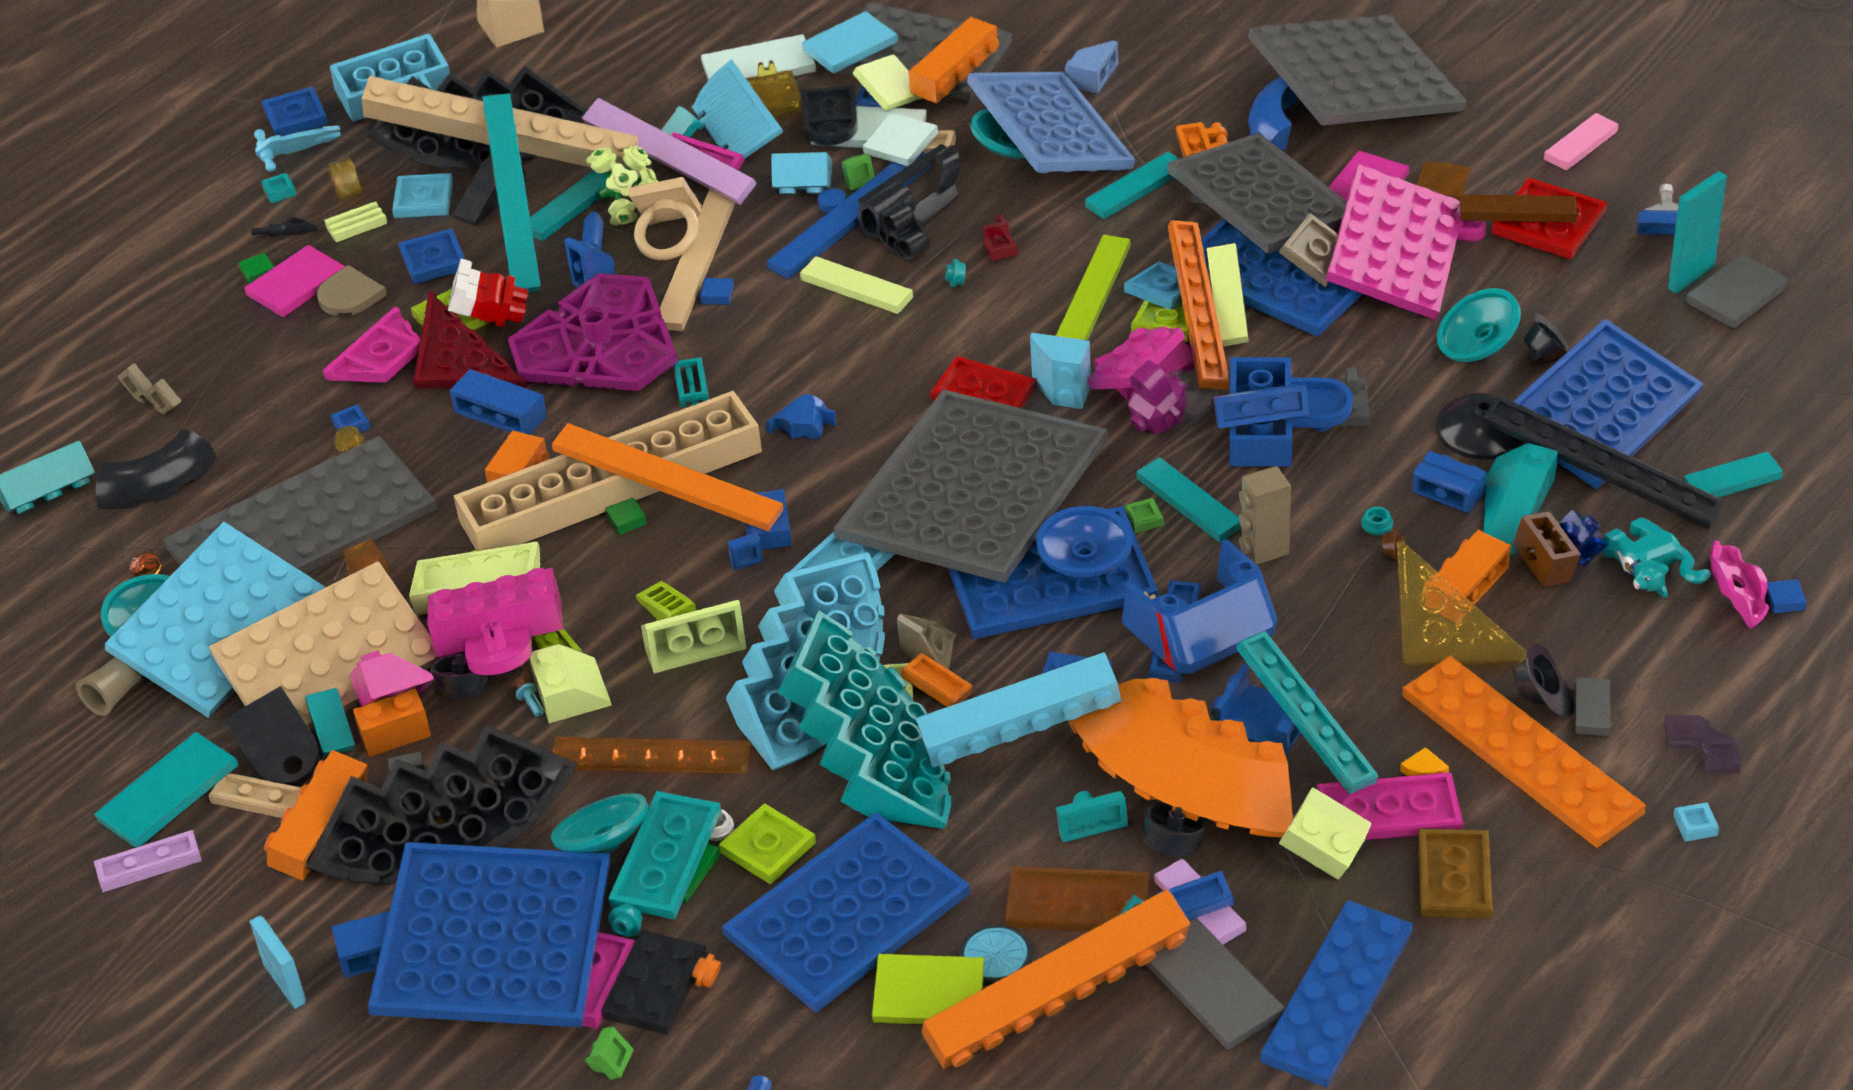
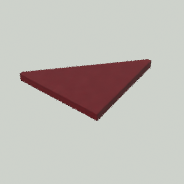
[413,292,527,388]

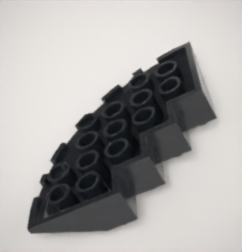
[366,66,588,170]
[306,725,578,884]

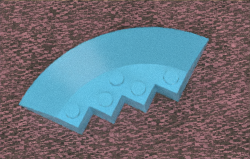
[726,552,885,770]

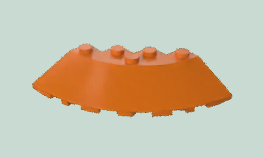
[1068,678,1293,838]

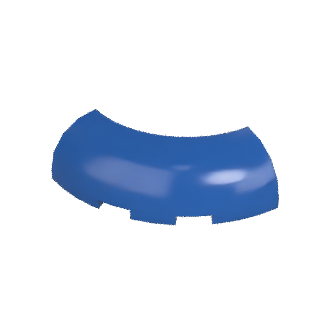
[1248,76,1297,151]

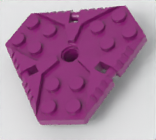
[508,273,678,391]

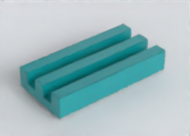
[673,357,709,408]

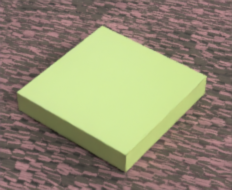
[853,54,922,111]

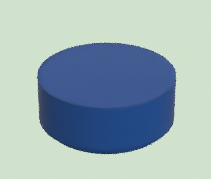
[818,188,846,213]

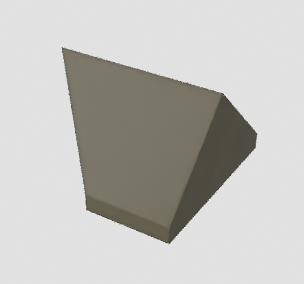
[897,614,957,670]

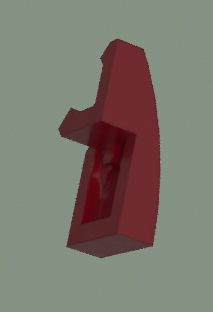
[983,214,1019,261]

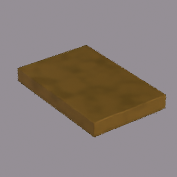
[1418,829,1493,919]

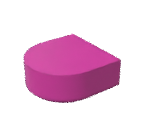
[1457,220,1486,241]

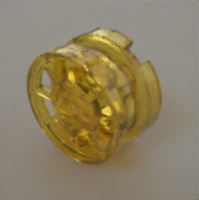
[328,157,362,201]

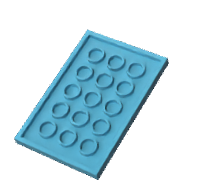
[105,522,325,718]

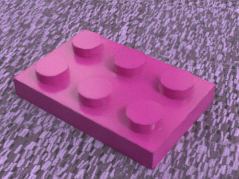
[1087,326,1185,389]

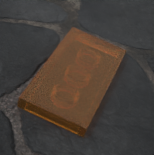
[1006,866,1149,931]

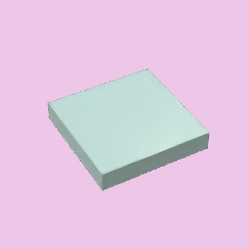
[862,113,939,166]

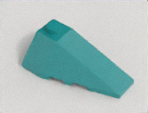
[1484,443,1558,558]

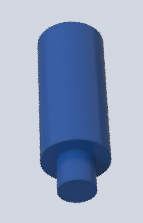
[582,212,604,250]

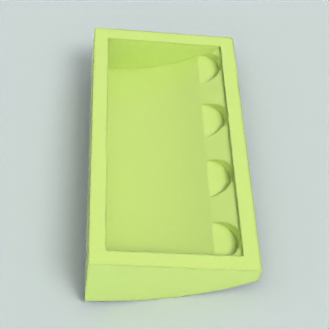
[409,542,540,616]

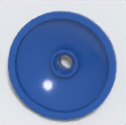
[1036,506,1132,578]

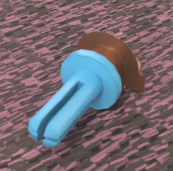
[510,664,545,717]

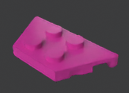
[323,307,421,382]

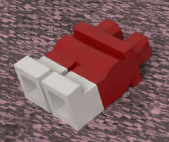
[448,259,528,327]

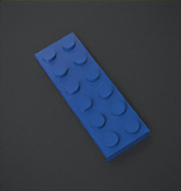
[1260,900,1413,1088]

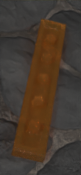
[552,737,752,773]

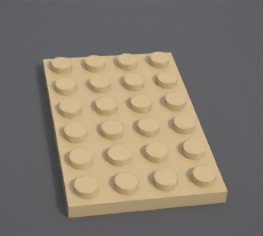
[209,561,443,730]

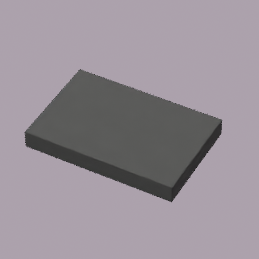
[1686,253,1789,329]

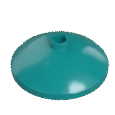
[970,109,1026,159]
[1437,288,1521,362]
[101,574,170,637]
[551,793,648,853]

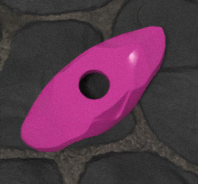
[1709,540,1769,629]

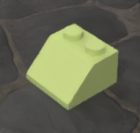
[529,644,612,723]
[1279,787,1372,880]

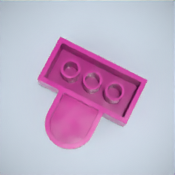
[427,568,563,675]

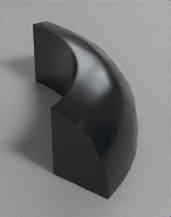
[96,429,217,509]

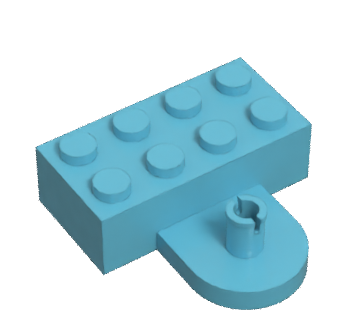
[330,33,450,122]

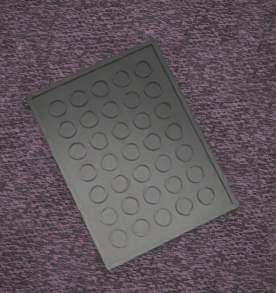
[834,390,1108,583]

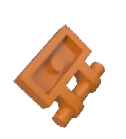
[1176,122,1229,157]

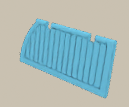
[692,59,784,159]

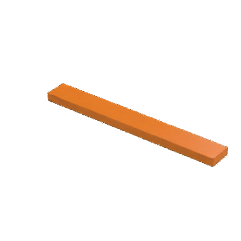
[1168,220,1230,390]
[552,423,783,532]

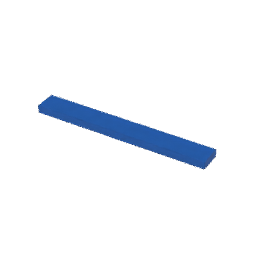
[767,152,934,279]

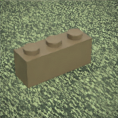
[1239,466,1291,565]

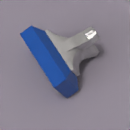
[1636,184,1678,235]

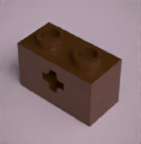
[1513,511,1581,587]

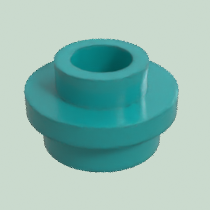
[945,259,966,288]
[1361,507,1393,535]
[608,904,642,937]

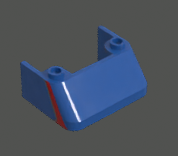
[1122,539,1277,674]

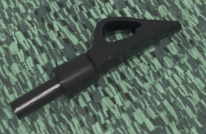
[251,217,318,237]

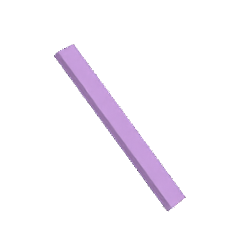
[582,98,757,205]

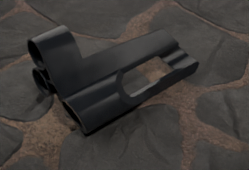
[858,144,959,261]

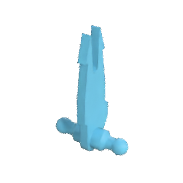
[254,125,341,172]

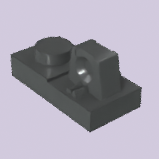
[1335,368,1370,426]

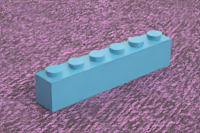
[916,652,1121,767]

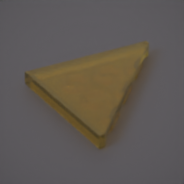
[1397,541,1527,666]

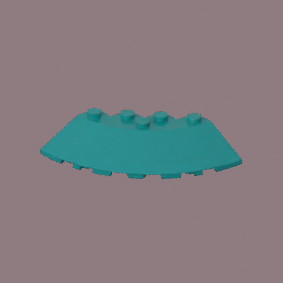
[778,610,951,829]

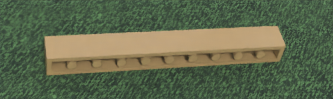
[362,76,638,172]

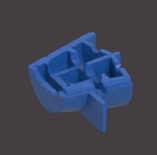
[765,394,837,440]

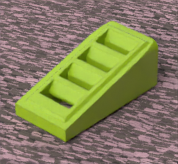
[636,581,696,621]

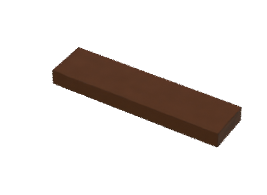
[1460,194,1577,223]

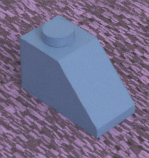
[1065,41,1118,94]

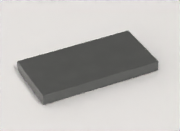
[1146,918,1285,1050]

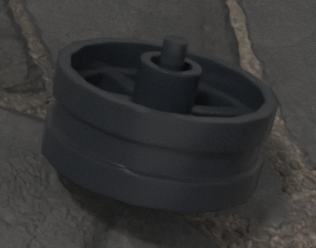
[431,653,491,699]
[1141,802,1206,857]

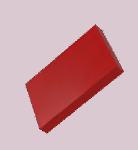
[930,356,1037,408]

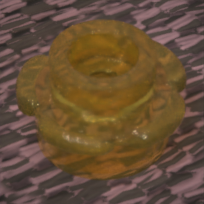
[334,426,364,452]

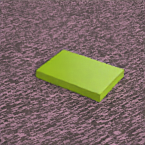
[872,954,985,1024]

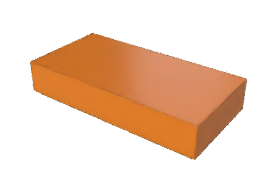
[901,652,973,707]

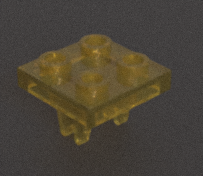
[746,60,802,115]

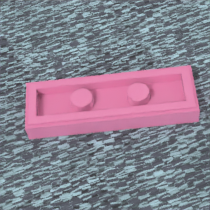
[1544,113,1618,171]

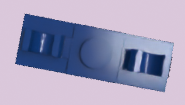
[1214,383,1310,429]

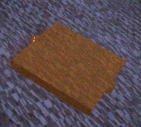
[1417,161,1470,201]

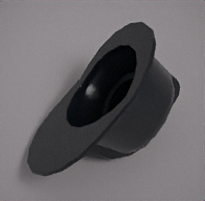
[1524,313,1569,364]
[1512,644,1574,717]

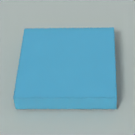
[392,173,453,218]
[249,915,306,1009]

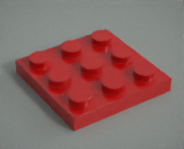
[1491,177,1608,259]

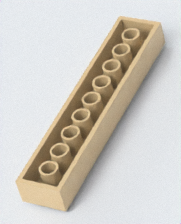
[453,390,762,551]

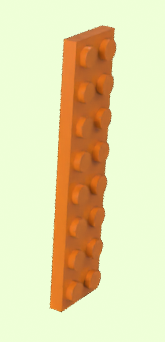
[1402,656,1646,848]

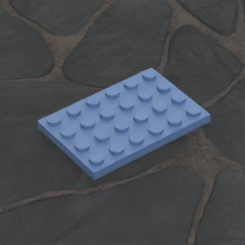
[967,72,1136,173]

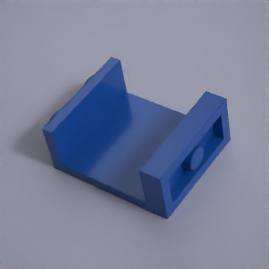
[1211,664,1316,756]

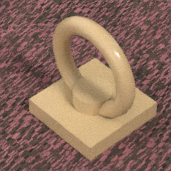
[629,177,701,260]

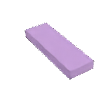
[94,830,202,892]
[1155,859,1246,945]

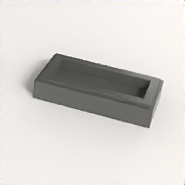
[1575,677,1610,736]

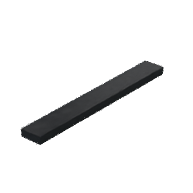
[1482,394,1725,530]

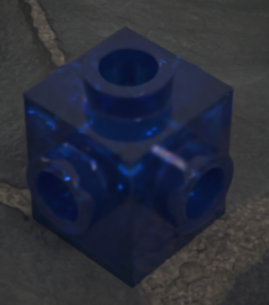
[1559,510,1608,566]

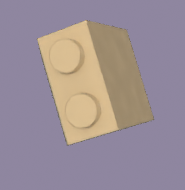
[477,0,544,48]

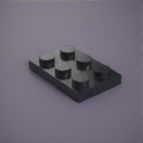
[601,930,707,1035]

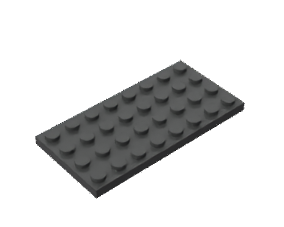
[163,436,438,574]

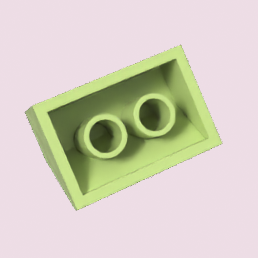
[641,600,746,673]

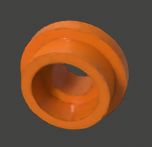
[692,953,722,988]

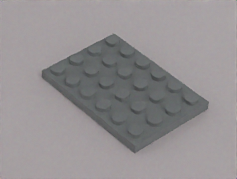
[824,2,1012,102]
[1167,133,1347,253]

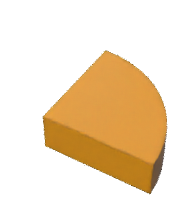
[1400,747,1449,776]

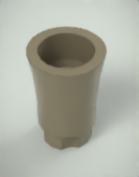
[76,657,143,716]

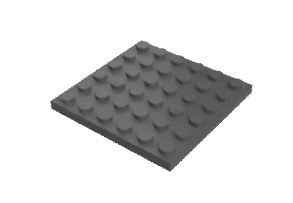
[1248,15,1467,126]

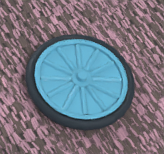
[959,924,1033,985]

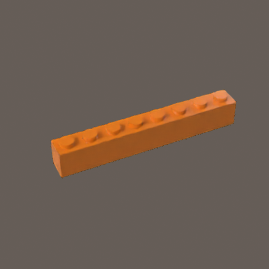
[921,889,1191,1070]

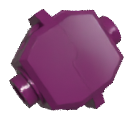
[1128,360,1188,435]

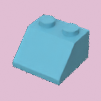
[771,152,832,195]
[1030,333,1091,409]

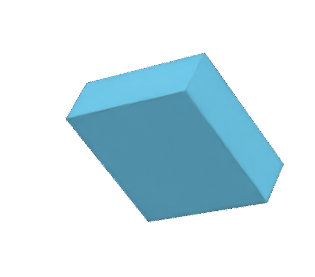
[1673,802,1719,841]

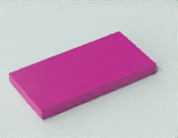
[1316,772,1464,840]

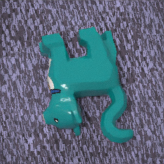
[1603,517,1711,598]

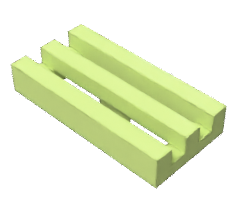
[324,201,387,242]

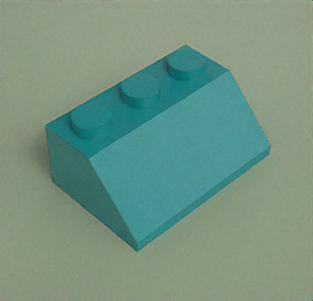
[0,440,95,514]

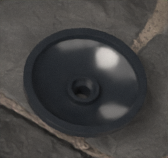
[1436,393,1524,460]

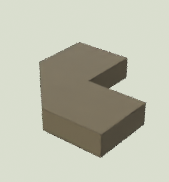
[118,363,181,415]

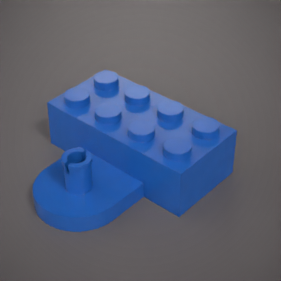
[1230,357,1353,467]

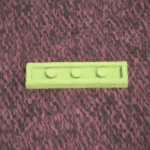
[1207,243,1249,347]
[800,256,913,314]

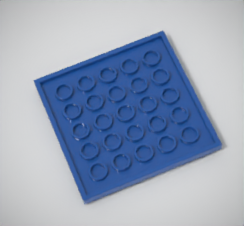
[368,842,611,1027]

